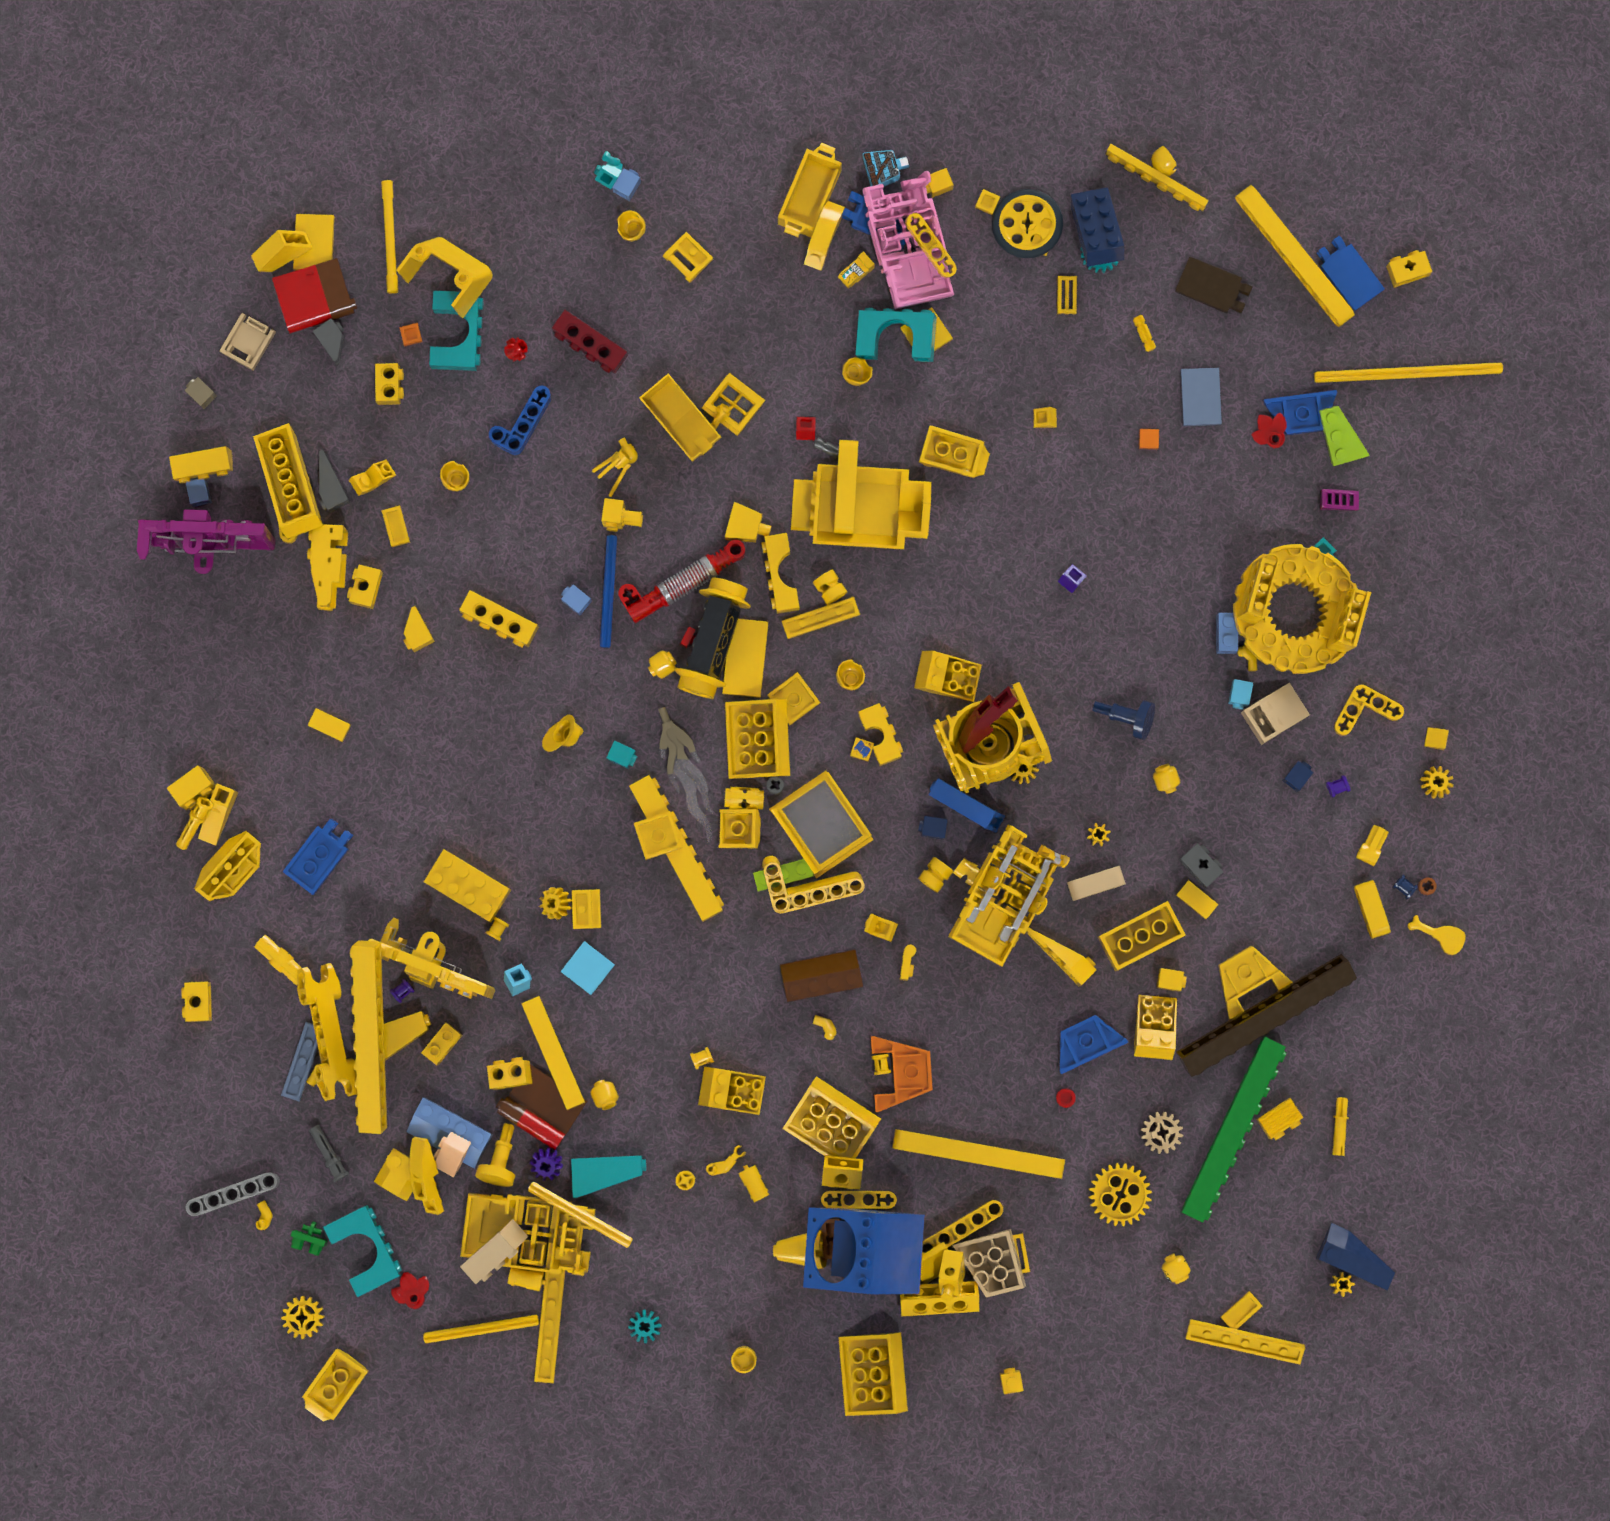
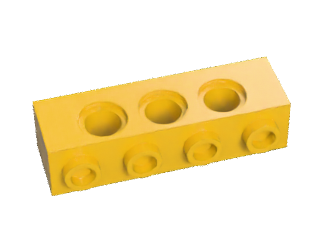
[459,590,539,648]
[900,1281,979,1317]

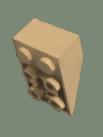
[1241,683,1310,745]

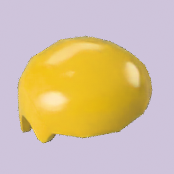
[1151,146,1176,176]
[617,210,646,242]
[842,357,873,386]
[440,461,469,491]
[836,660,865,691]

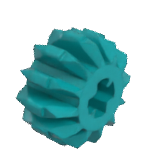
[628,1310,662,1343]

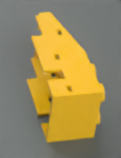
[639,373,722,462]
[307,524,348,611]

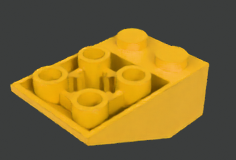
[914,651,982,702]
[1134,995,1177,1060]
[698,1067,766,1115]

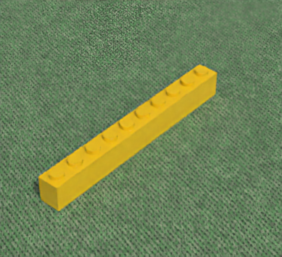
[350,940,387,1134]

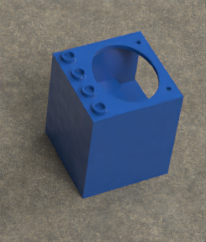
[803,1207,925,1294]

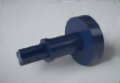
[1092,700,1155,740]

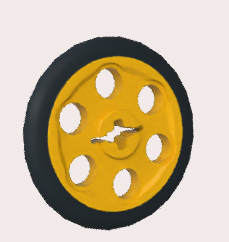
[992,189,1063,258]

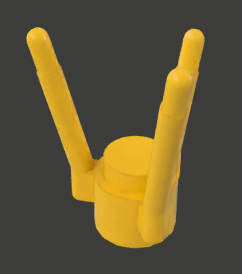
[592,449,631,497]

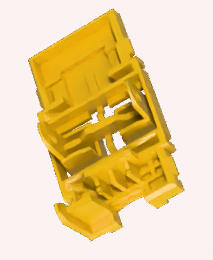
[460,1193,596,1276]

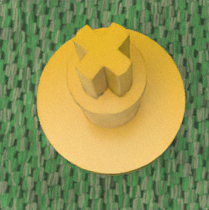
[475,1123,515,1187]

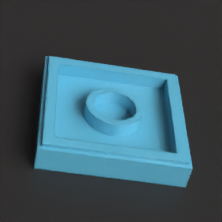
[561,941,615,995]

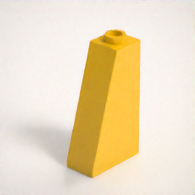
[384,1011,431,1061]

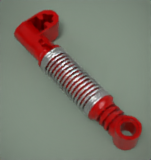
[618,540,746,624]

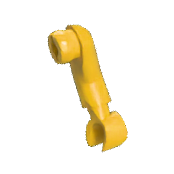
[706,1145,746,1176]

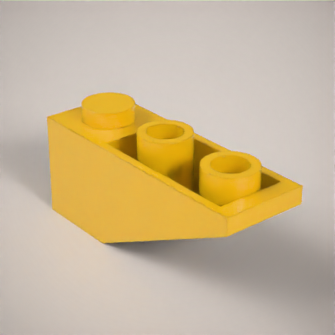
[198,784,238,846]

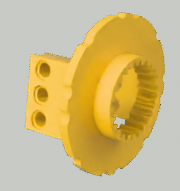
[1233,544,1371,674]

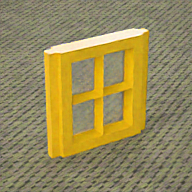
[702,373,765,436]

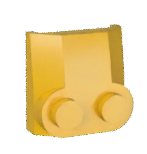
[719,809,761,849]
[374,1148,413,1201]

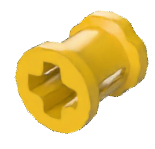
[485,917,509,941]
[690,1047,714,1070]
[871,1054,891,1075]

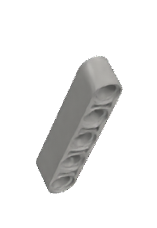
[186,1172,280,1216]

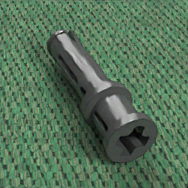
[309,1124,349,1183]

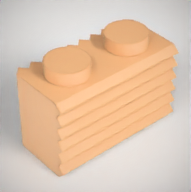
[434,1132,471,1177]

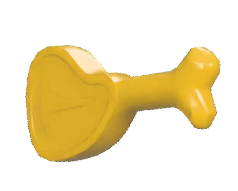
[1407,915,1466,955]

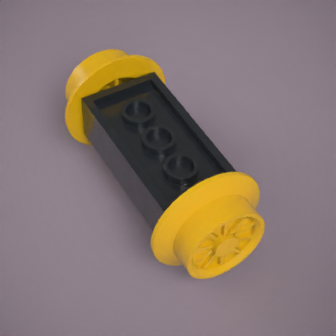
[674,577,751,699]

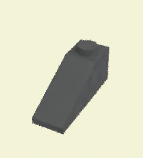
[319,449,350,513]

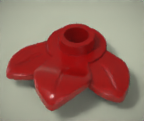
[1251,413,1287,448]
[391,1272,429,1309]

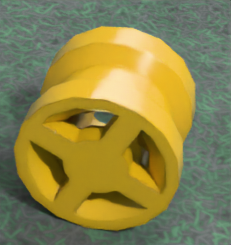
[676,1171,695,1190]

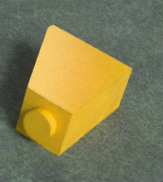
[251,230,313,272]

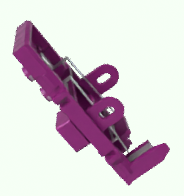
[137,510,276,574]

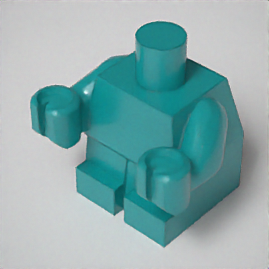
[594,151,623,189]

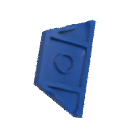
[1263,390,1337,436]
[1060,1015,1128,1074]

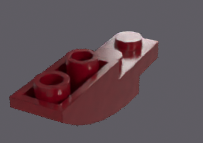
[959,686,1018,754]

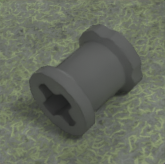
[767,776,784,795]

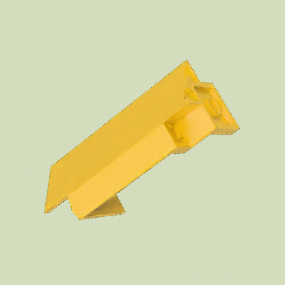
[791,464,931,549]

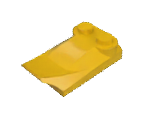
[919,425,990,478]
[302,1348,369,1422]

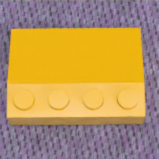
[725,699,790,779]
[782,1076,881,1158]
[839,1332,908,1416]

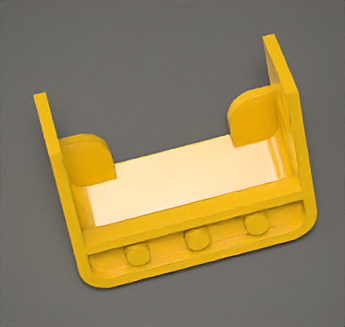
[396,237,493,318]

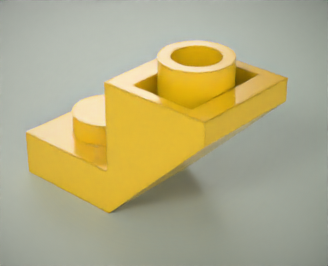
[349,460,396,496]

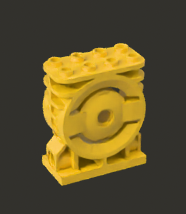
[933,682,1052,794]

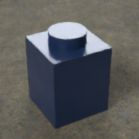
[1282,761,1314,792]
[918,816,948,840]

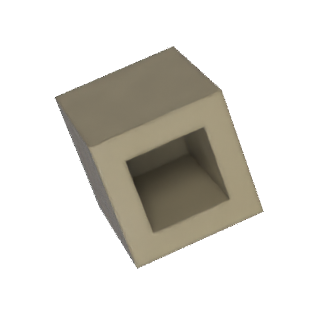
[185,377,217,409]

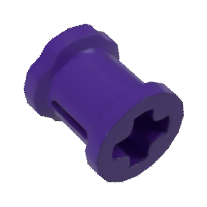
[1326,775,1351,798]
[389,978,415,1003]

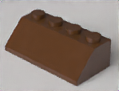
[780,950,863,1003]

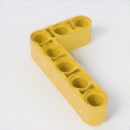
[762,856,865,914]

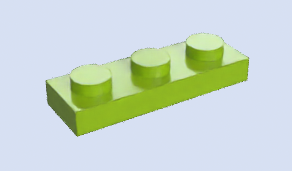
[753,859,814,892]

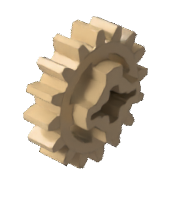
[1141,1112,1183,1154]

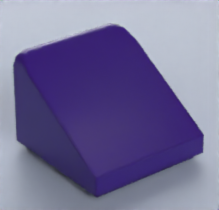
[1058,564,1087,593]

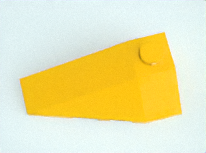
[1026,928,1096,987]

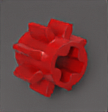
[504,337,528,361]

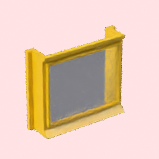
[769,771,873,879]

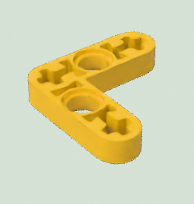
[1334,685,1404,736]

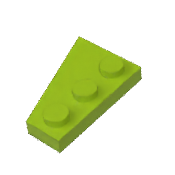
[1319,406,1370,466]

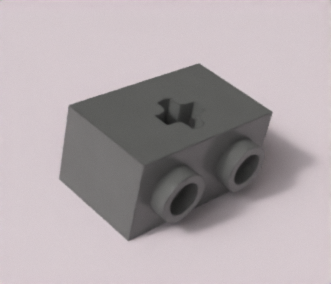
[1179,843,1223,888]

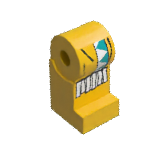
[838,251,875,288]

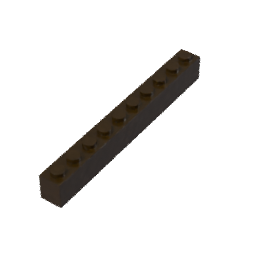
[1176,954,1357,1077]

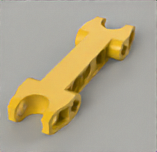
[297,963,357,1101]

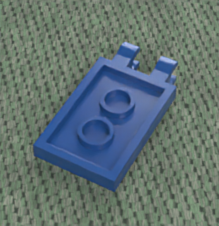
[842,191,913,249]
[1316,236,1385,312]
[283,819,353,895]

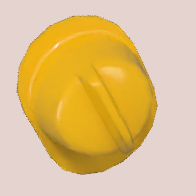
[542,714,584,752]

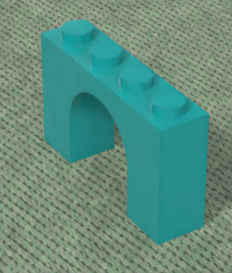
[429,291,484,371]
[856,308,937,362]
[323,1205,402,1297]

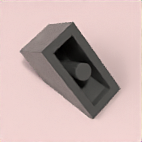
[313,319,345,365]

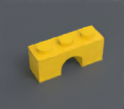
[858,703,903,766]

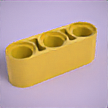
[1354,880,1391,939]

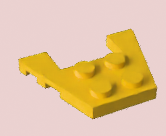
[1218,946,1292,1020]

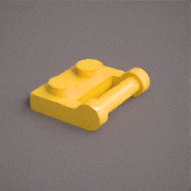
[663,232,713,283]
[900,945,916,981]

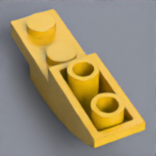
[409,1137,444,1215]

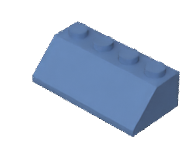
[407,1098,493,1169]

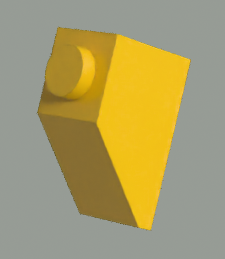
[403,606,435,652]

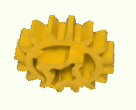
[281,1296,325,1339]

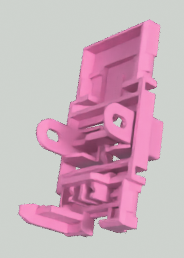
[862,171,954,310]

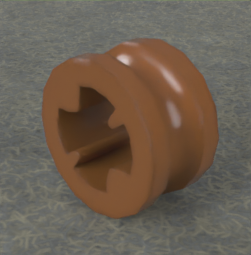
[1418,878,1437,895]

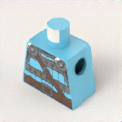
[863,150,909,187]

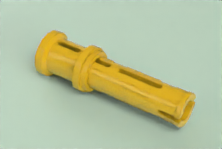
[176,797,213,850]

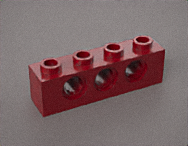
[552,310,628,374]

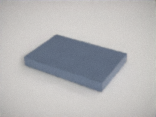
[1180,368,1222,426]

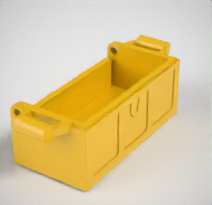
[778,143,842,238]

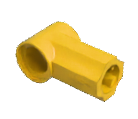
[1356,825,1389,866]

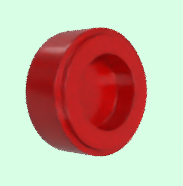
[1056,1088,1076,1108]

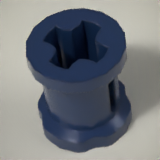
[1392,874,1418,899]

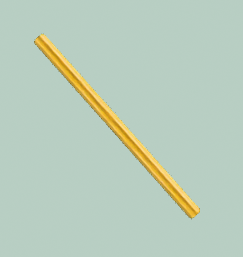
[1314,363,1503,383]

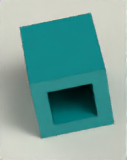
[606,741,638,769]

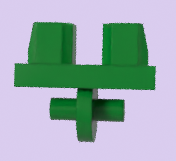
[291,1221,328,1256]

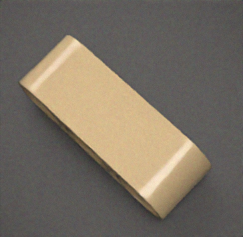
[1067,866,1126,901]

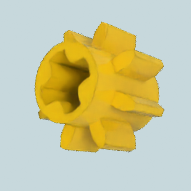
[1087,823,1111,847]
[1329,1272,1355,1297]

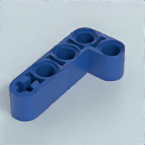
[489,386,551,455]

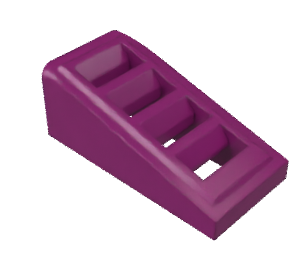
[1320,489,1359,511]

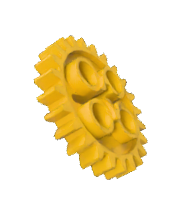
[1088,1163,1152,1226]

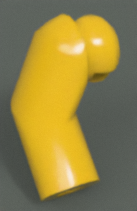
[813,1015,836,1040]

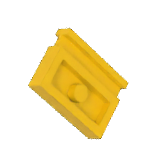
[572,889,601,929]

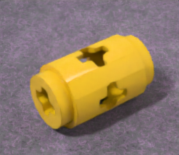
[724,786,764,810]

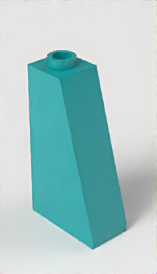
[571,1155,646,1198]

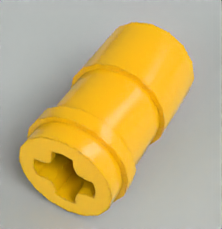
[738,1165,769,1202]
[508,1268,546,1292]

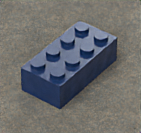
[1071,187,1124,267]

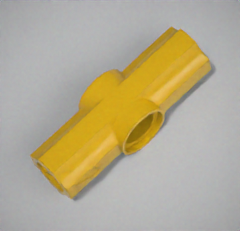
[254,935,302,985]

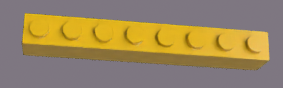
[629,775,724,922]

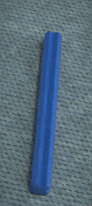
[600,535,617,648]

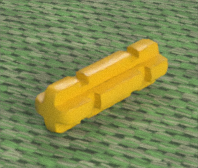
[1133,315,1156,352]

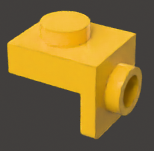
[864,914,898,942]

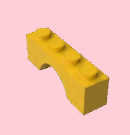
[761,533,800,614]

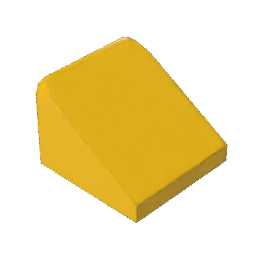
[1033,407,1057,428]
[1424,727,1449,750]

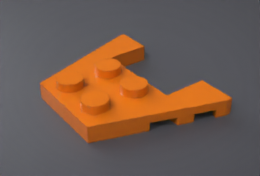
[871,1036,933,1112]

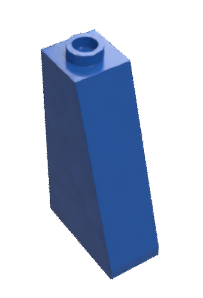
[929,778,1005,832]

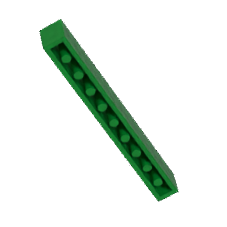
[1180,1037,1287,1223]

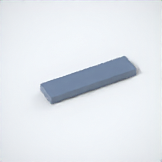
[281,1022,318,1102]

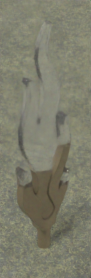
[658,707,714,844]

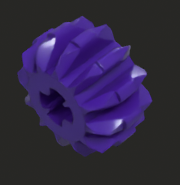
[530,1147,563,1181]

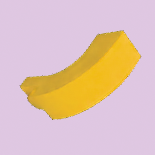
[804,201,845,270]

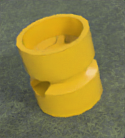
[813,569,848,605]
[918,857,954,893]
[731,1346,757,1373]

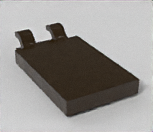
[1175,257,1253,314]

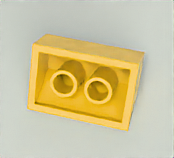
[169,446,233,483]

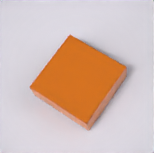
[399,323,423,347]
[1139,429,1159,449]

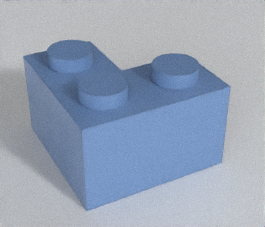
[1216,613,1239,654]

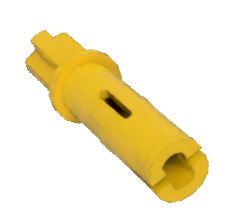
[1332,1097,1349,1156]

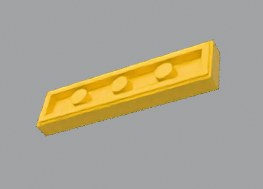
[782,597,860,639]

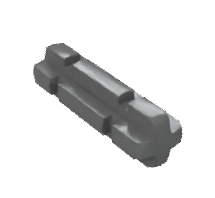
[814,437,839,458]

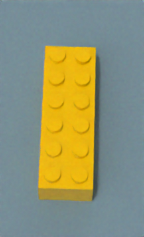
[253,423,323,539]

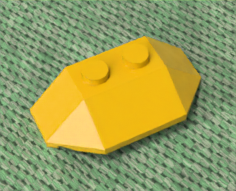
[194,831,261,901]

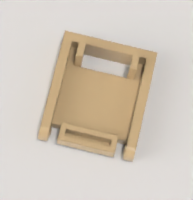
[220,313,276,371]

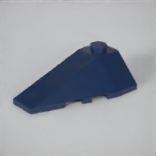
[1316,1223,1395,1291]

